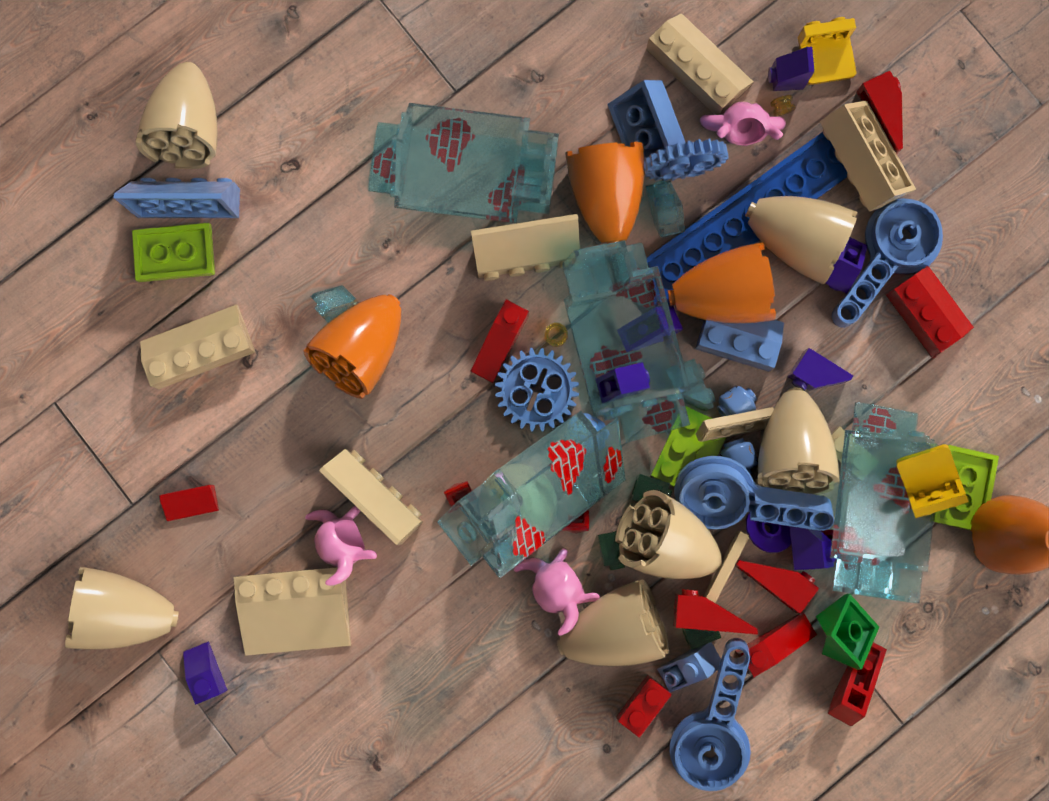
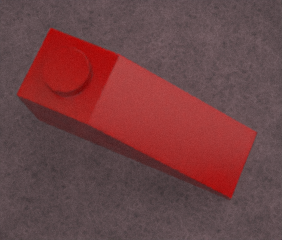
[857,70,903,154]
[470,299,529,383]
[735,560,820,614]
[673,589,758,635]
[735,611,817,677]
[827,642,887,726]

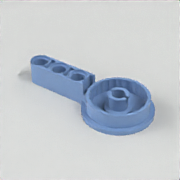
[831,198,943,328]
[674,456,834,531]
[670,638,751,791]

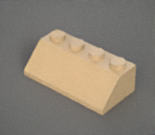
[646,13,754,115]
[820,101,916,211]
[140,305,255,389]
[319,449,423,545]

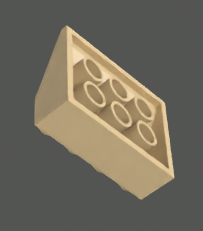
[471,214,580,281]
[234,567,351,656]

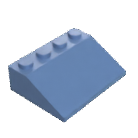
[114,178,240,218]

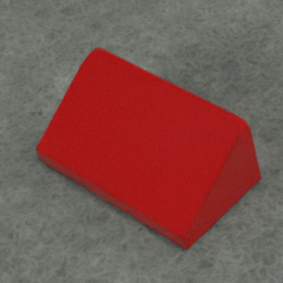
[159,485,219,521]

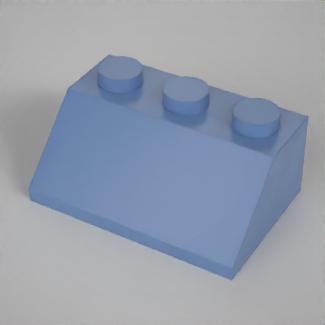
[607,80,686,161]
[695,320,784,372]

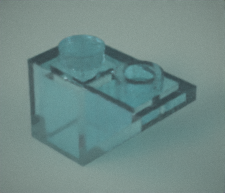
[646,181,685,237]
[310,285,360,323]
[663,359,715,412]

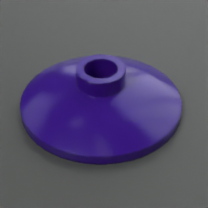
[746,512,791,553]

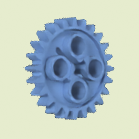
[644,139,729,181]
[495,348,579,432]

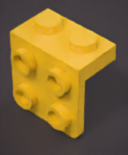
[798,17,857,85]
[896,444,969,518]

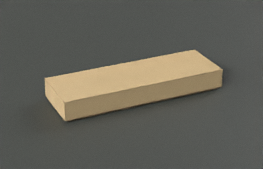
[696,407,774,442]
[703,531,749,603]

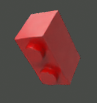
[616,674,672,738]

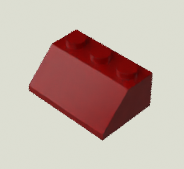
[886,266,974,357]

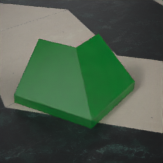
[816,593,879,670]

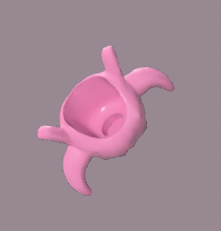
[700,102,786,146]
[305,506,377,586]
[514,548,600,636]

